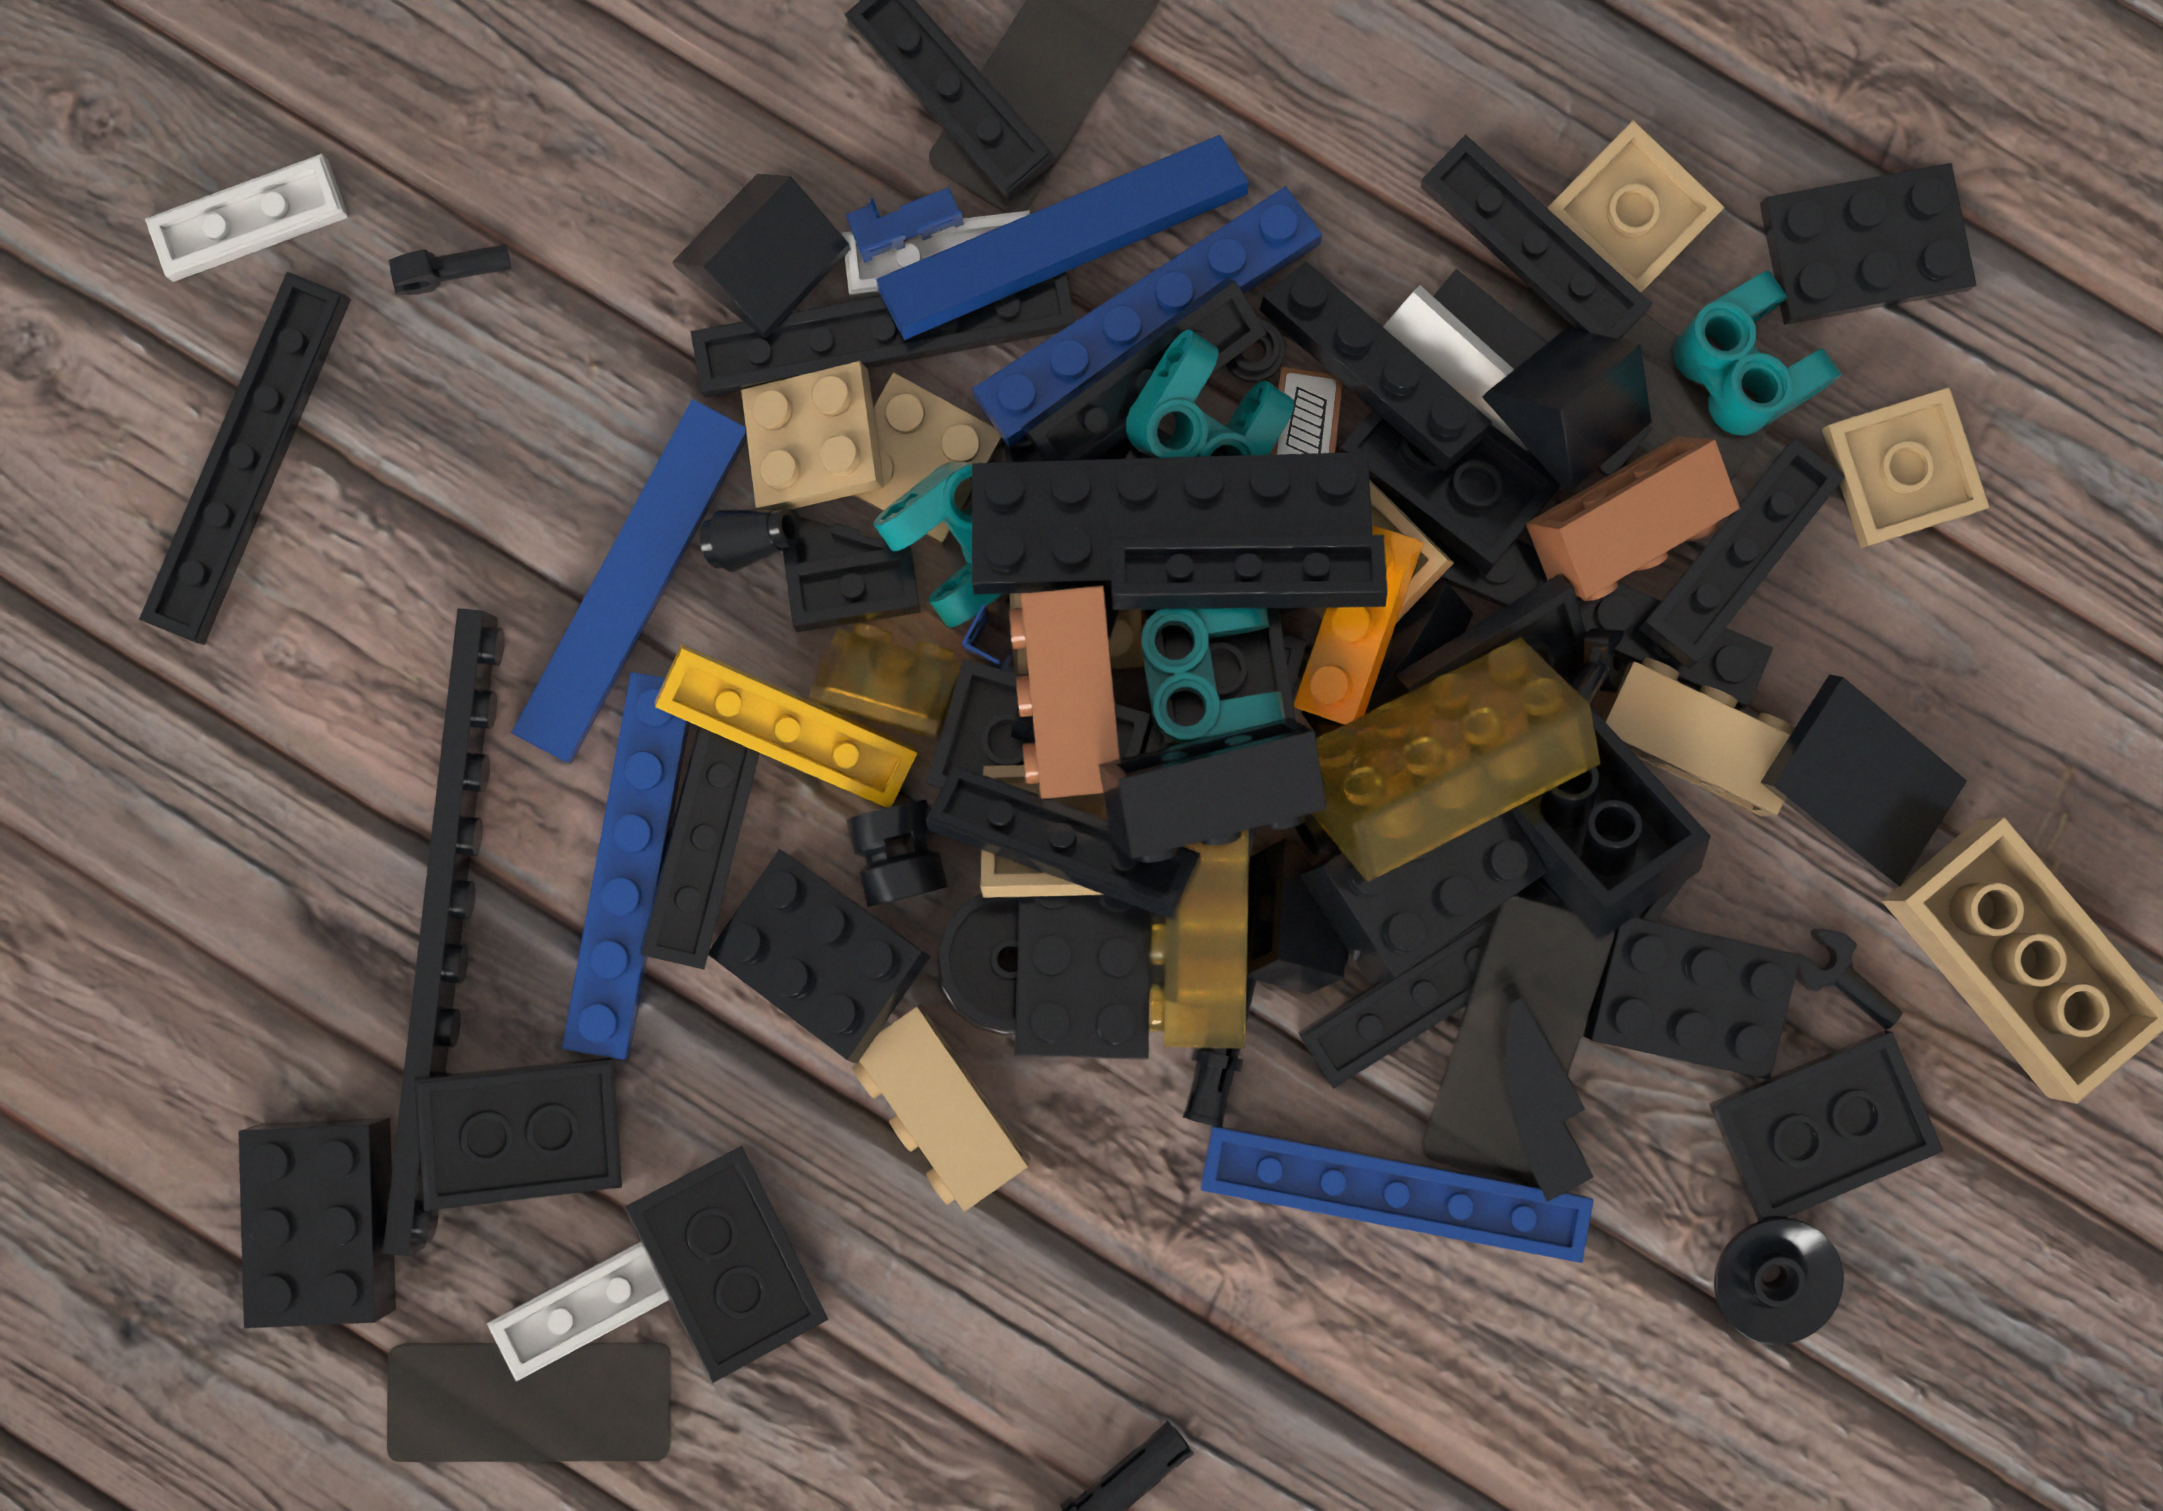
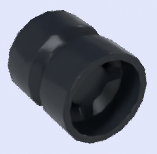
[846,800,948,907]

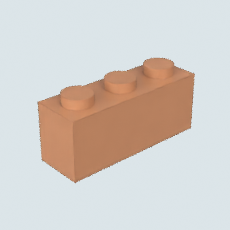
[1525,436,1740,601]
[1009,586,1120,799]

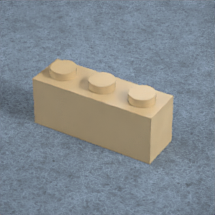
[1599,658,1795,816]
[852,1004,1030,1212]

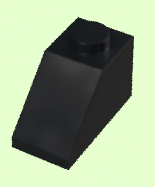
[1243,838,1349,994]

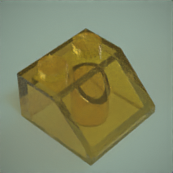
[809,623,961,741]

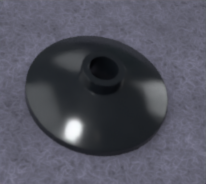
[1714,1217,1844,1345]

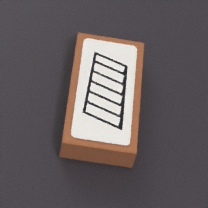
[1269,367,1343,455]

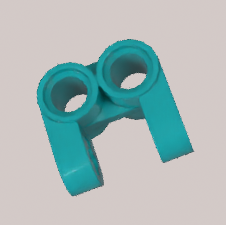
[1673,270,1842,436]
[1126,330,1294,458]
[873,461,1002,628]
[1141,608,1286,743]

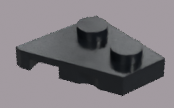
[783,510,921,632]

